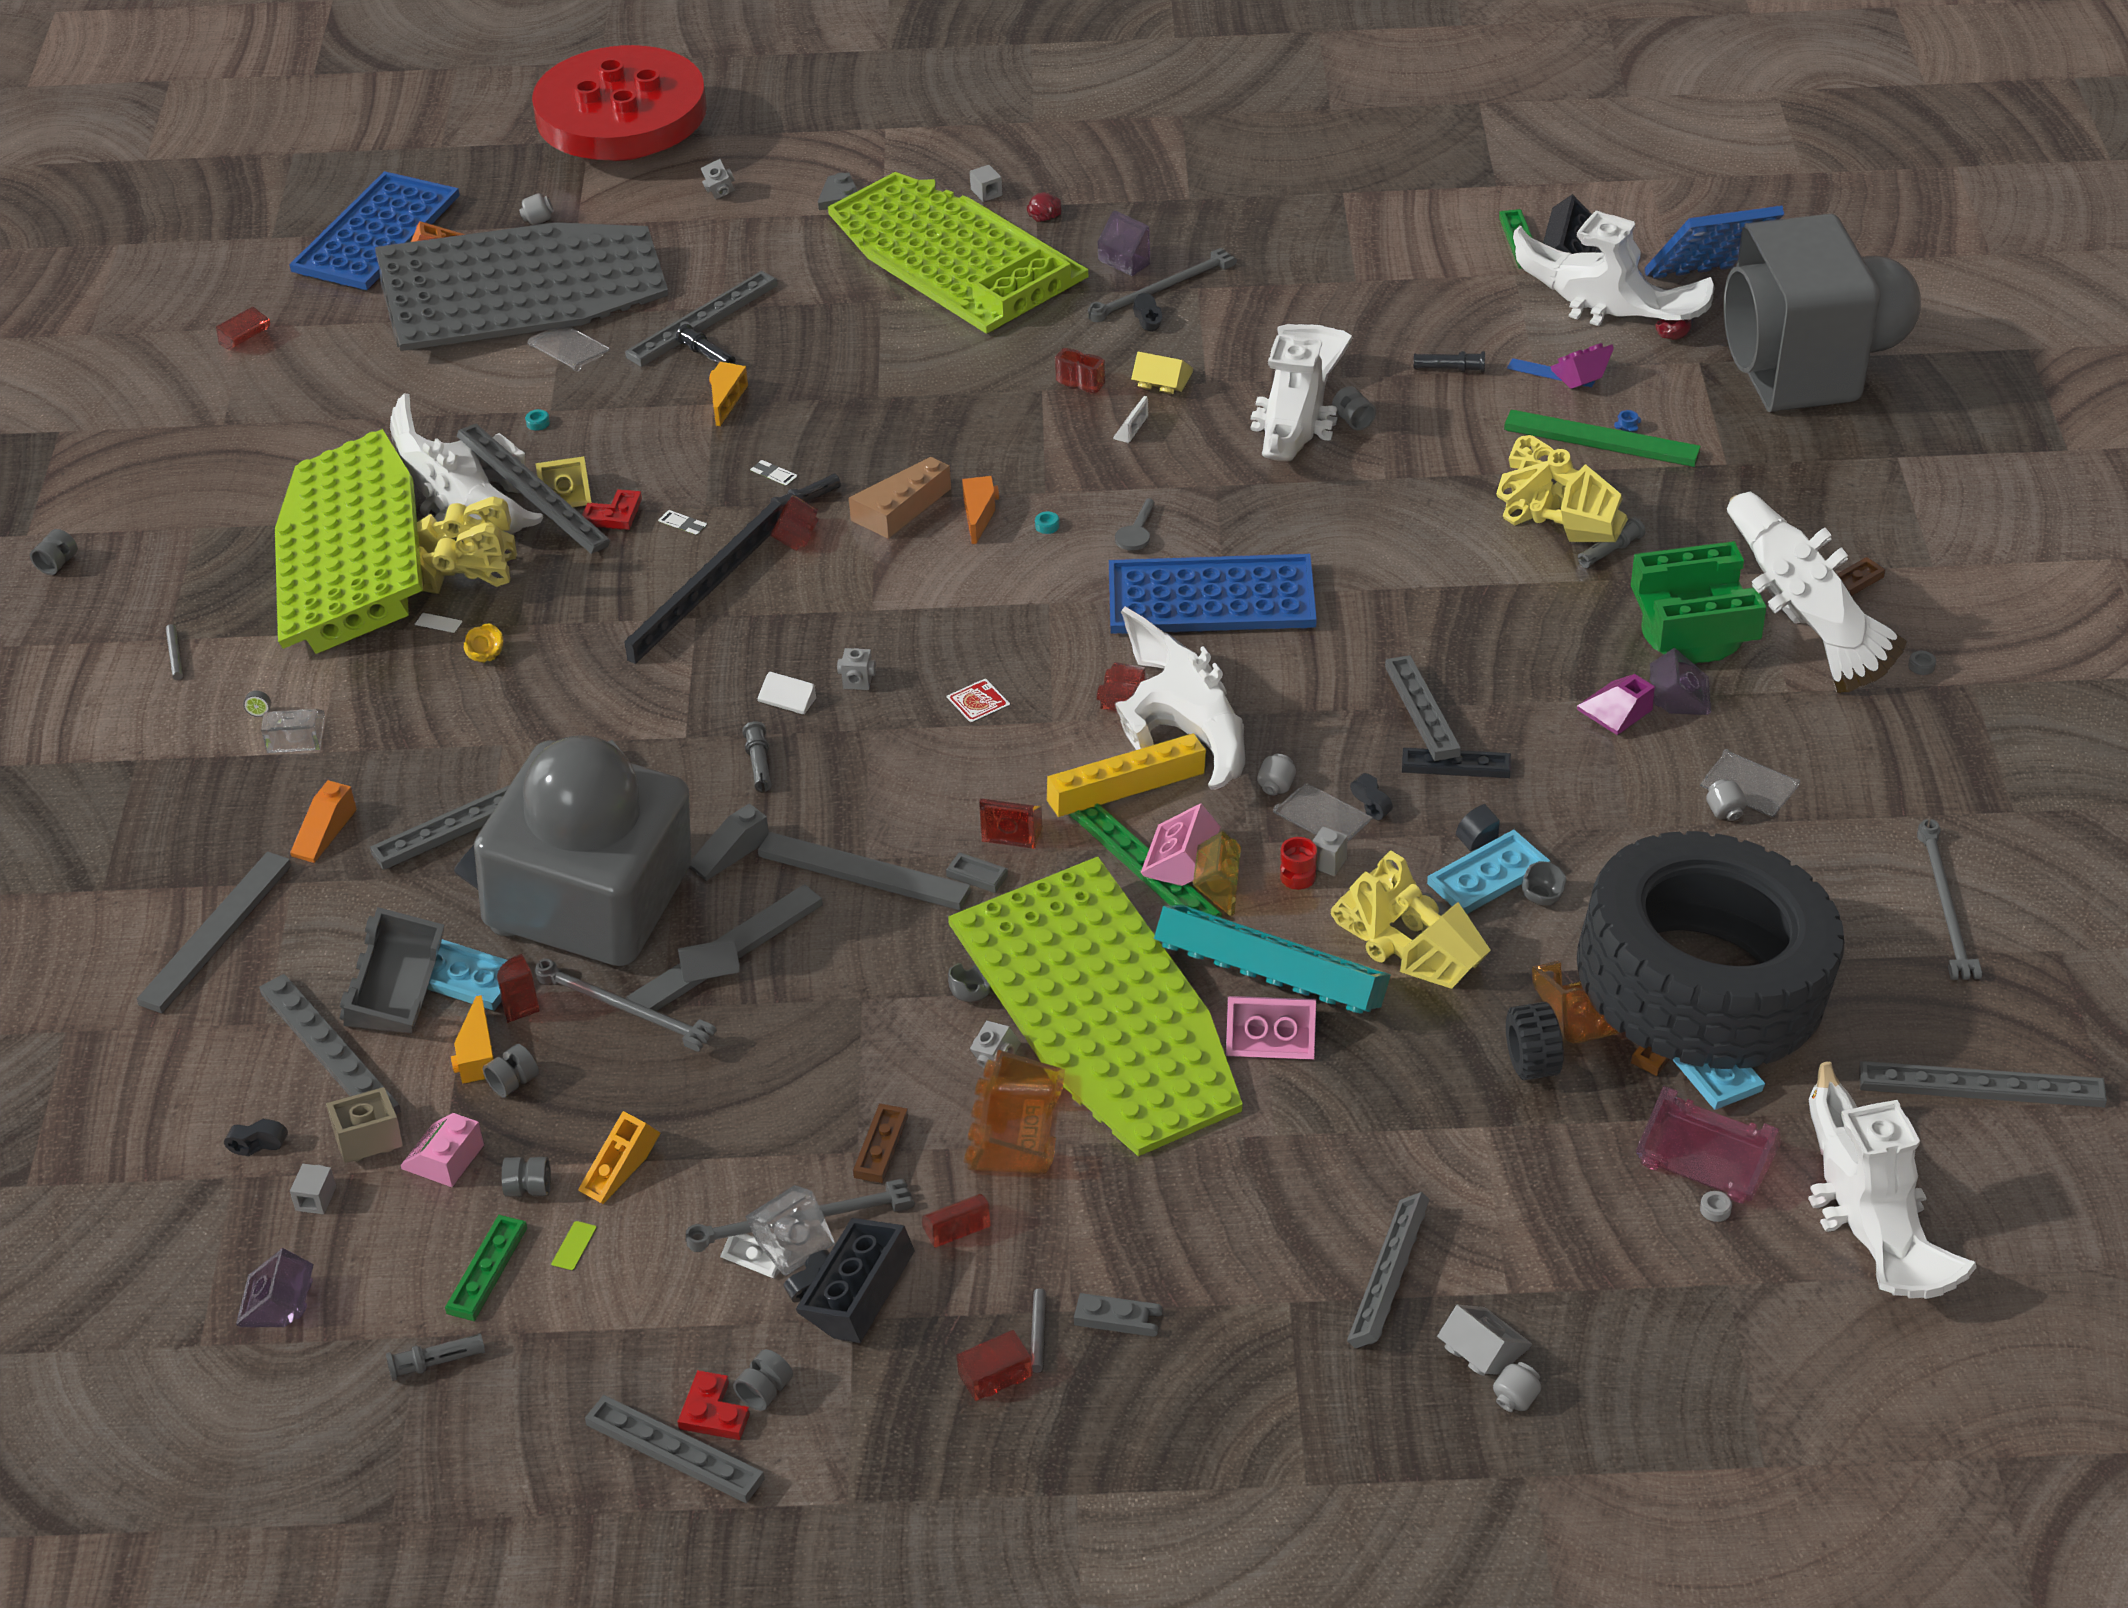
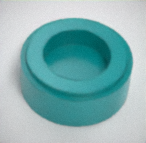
[525,409,550,431]
[1035,511,1060,534]

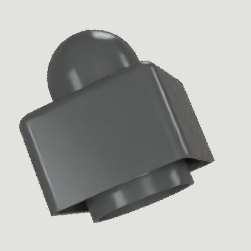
[1724,214,1921,412]
[474,735,691,966]

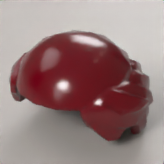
[1027,192,1061,222]
[1655,319,1692,340]

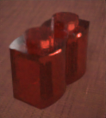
[1055,348,1105,393]
[771,495,819,551]
[1097,662,1145,712]

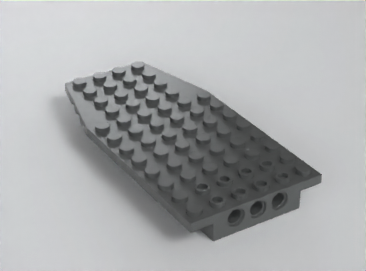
[375,223,668,351]

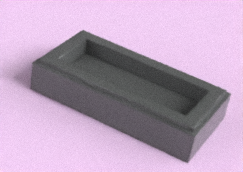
[946,852,1008,893]

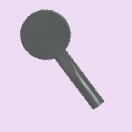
[1115,498,1155,550]

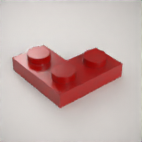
[582,489,642,530]
[678,1370,750,1440]

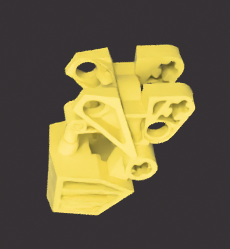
[1496,435,1628,542]
[417,497,517,594]
[1331,851,1491,989]

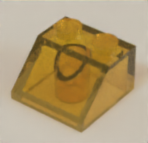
[1193,831,1241,916]

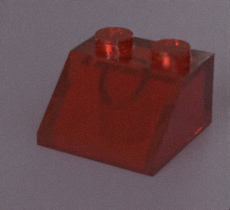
[979,798,1043,849]

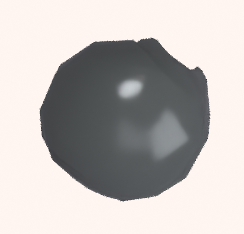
[1522,861,1566,906]
[948,963,992,1002]

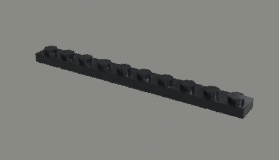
[624,500,784,664]

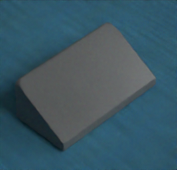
[678,938,740,982]

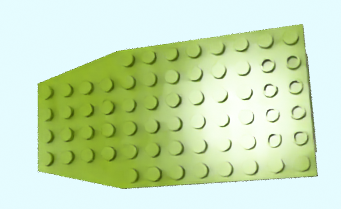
[828,172,1088,334]
[275,429,423,654]
[948,857,1243,1156]

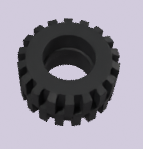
[1506,1002,1564,1080]

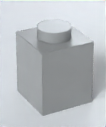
[970,165,1002,202]
[1312,827,1348,876]
[290,1164,336,1214]

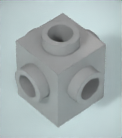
[701,159,735,200]
[837,648,876,690]
[970,1020,1021,1071]

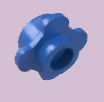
[1614,410,1641,432]

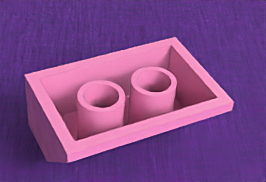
[1141,803,1220,886]
[1226,996,1316,1059]

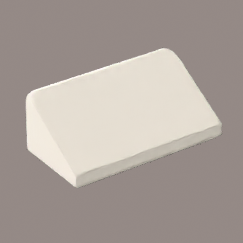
[1113,396,1148,443]
[758,672,816,714]
[720,1234,792,1279]

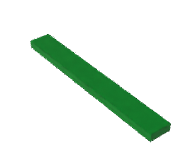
[1504,409,1701,467]
[1069,804,1222,918]

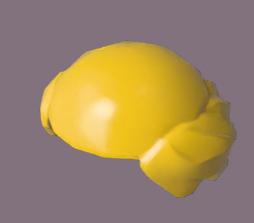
[464,623,504,663]

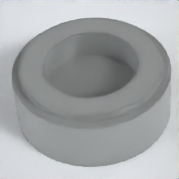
[1700,1191,1732,1222]

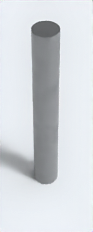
[166,624,183,680]
[1030,1289,1046,1373]

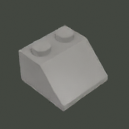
[1437,1305,1532,1376]

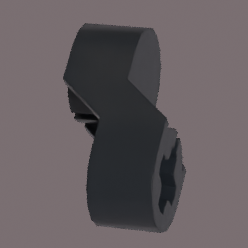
[1133,293,1162,331]
[1350,773,1393,820]
[224,1118,288,1157]
[783,1250,830,1302]

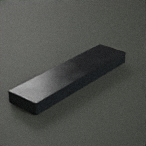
[1402,748,1511,778]

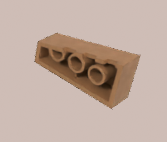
[849,457,951,539]

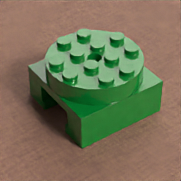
[1631,541,1766,664]

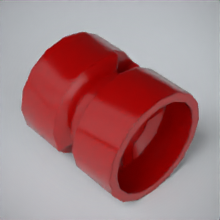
[1280,837,1317,890]

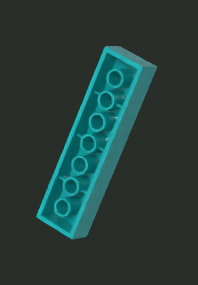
[1154,905,1391,1013]

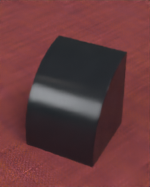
[1456,804,1500,851]

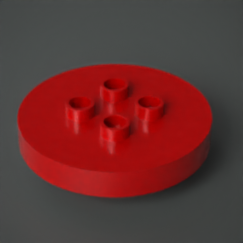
[532,45,707,161]

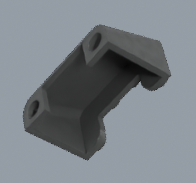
[340,907,444,1034]

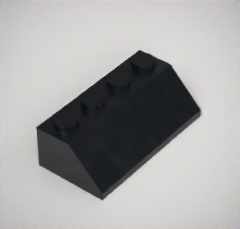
[1543,194,1596,254]
[796,1218,915,1343]

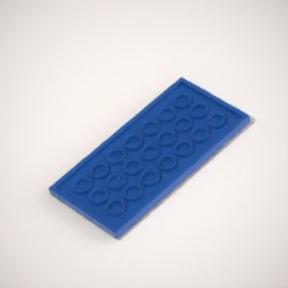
[289,171,460,290]
[1644,205,1784,279]
[1109,554,1317,634]

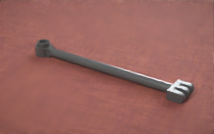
[1088,248,1237,322]
[1917,819,1982,980]
[535,959,717,1052]
[685,1179,915,1252]

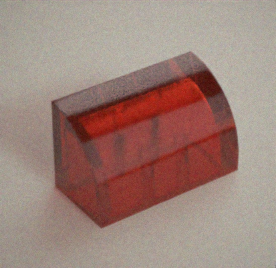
[216,306,270,350]
[497,954,540,1023]
[922,1194,990,1248]

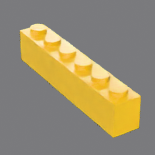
[1047,733,1206,817]

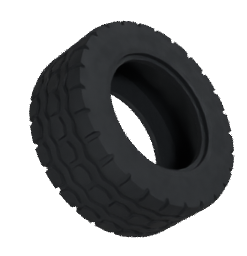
[1576,831,1845,1069]

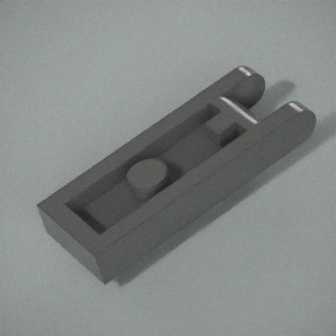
[1074,1293,1163,1337]

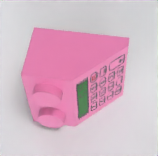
[401,1113,484,1187]

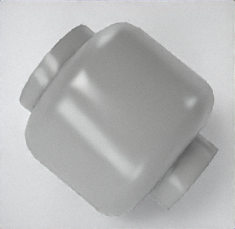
[519,193,554,225]
[1257,754,1296,795]
[1706,779,1747,821]
[1493,1362,1541,1412]

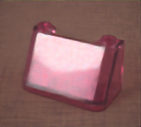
[1636,1086,1781,1204]

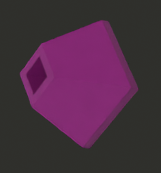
[1550,343,1614,389]
[1577,674,1655,735]

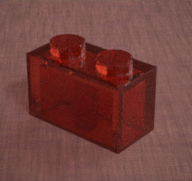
[956,1330,1032,1401]

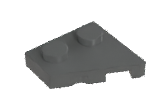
[818,172,857,210]

